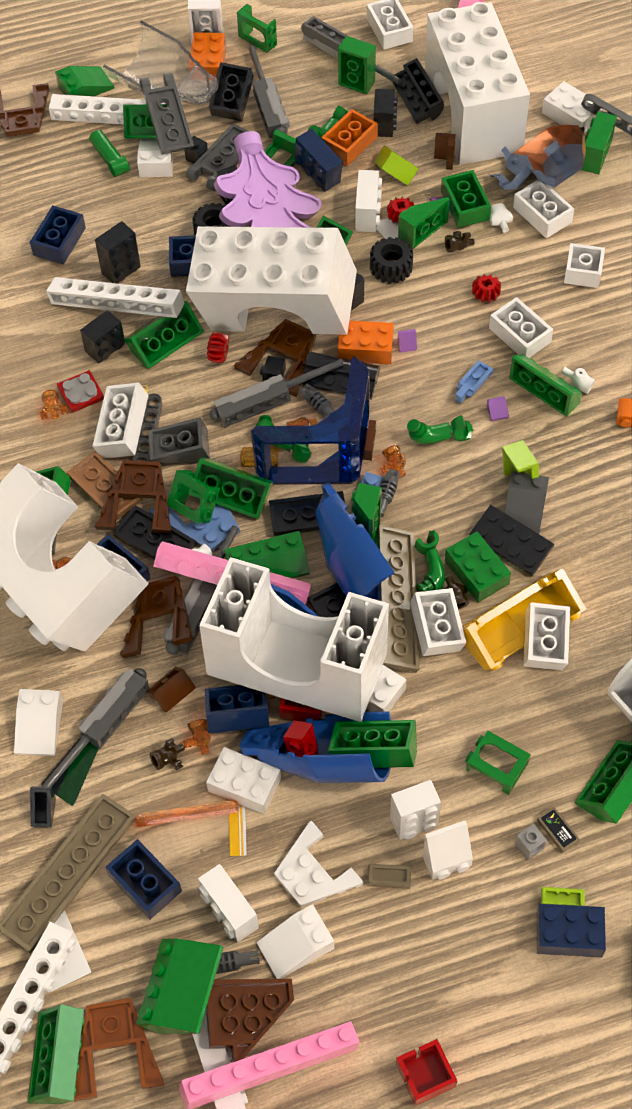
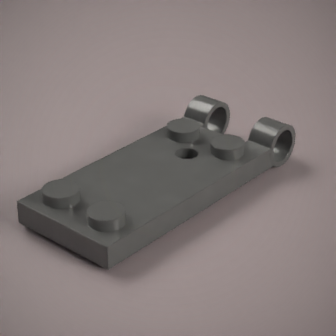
[139,73,194,155]
[186,124,248,191]

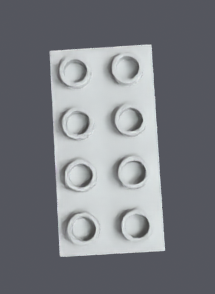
[425,2,530,165]
[186,226,357,335]
[0,463,149,652]
[199,557,389,722]

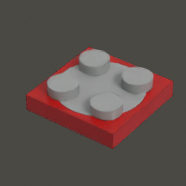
[57,370,104,413]

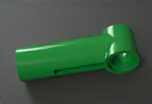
[89,130,130,177]

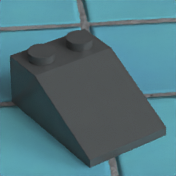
[148,417,210,463]
[504,471,549,534]

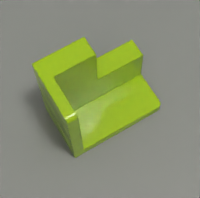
[374,145,419,185]
[502,440,539,479]

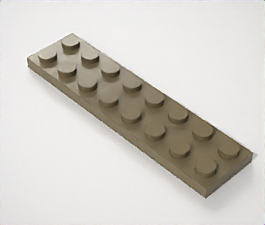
[376,525,420,673]
[0,794,136,954]

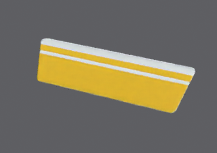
[229,806,247,856]

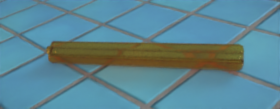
[135,800,239,827]

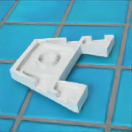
[274,821,363,908]

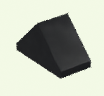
[30,786,56,828]

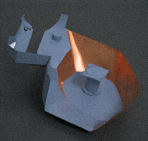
[489,125,586,190]

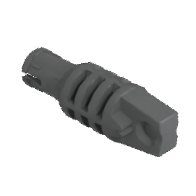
[300,383,341,424]
[379,468,400,517]
[216,949,260,974]

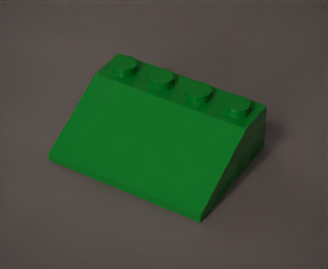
[136,938,223,1034]

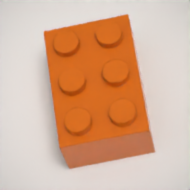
[189,32,226,81]
[321,109,378,167]
[338,320,394,364]

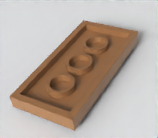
[66,451,143,521]

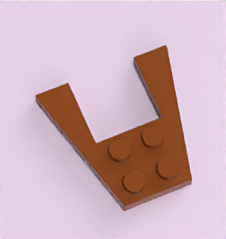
[74,998,165,1102]

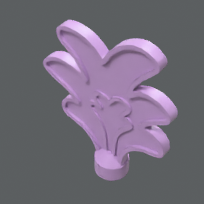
[214,131,322,228]

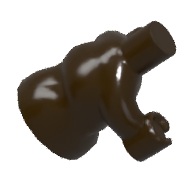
[444,231,475,252]
[445,576,469,610]
[149,738,185,770]

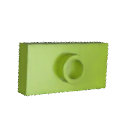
[541,887,585,906]

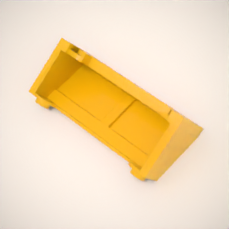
[462,569,586,671]

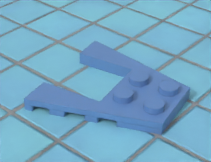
[149,504,240,552]

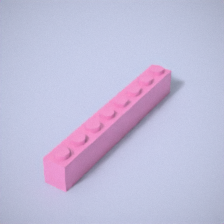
[153,541,311,604]
[179,1021,360,1109]

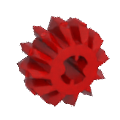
[387,196,414,224]
[472,274,501,303]
[206,332,229,363]

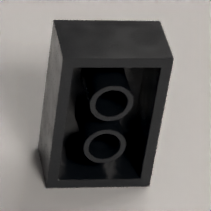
[209,62,254,121]
[95,221,141,284]

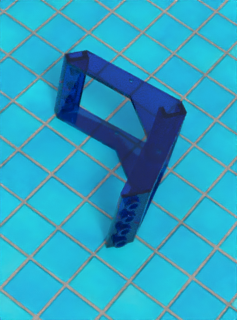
[251,356,370,485]

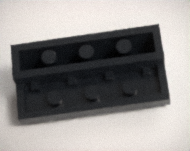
[391,58,444,124]
[301,351,381,400]

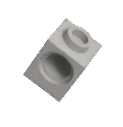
[515,824,547,860]

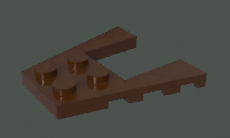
[0,83,49,137]
[234,319,316,397]
[95,460,172,534]
[120,576,193,658]

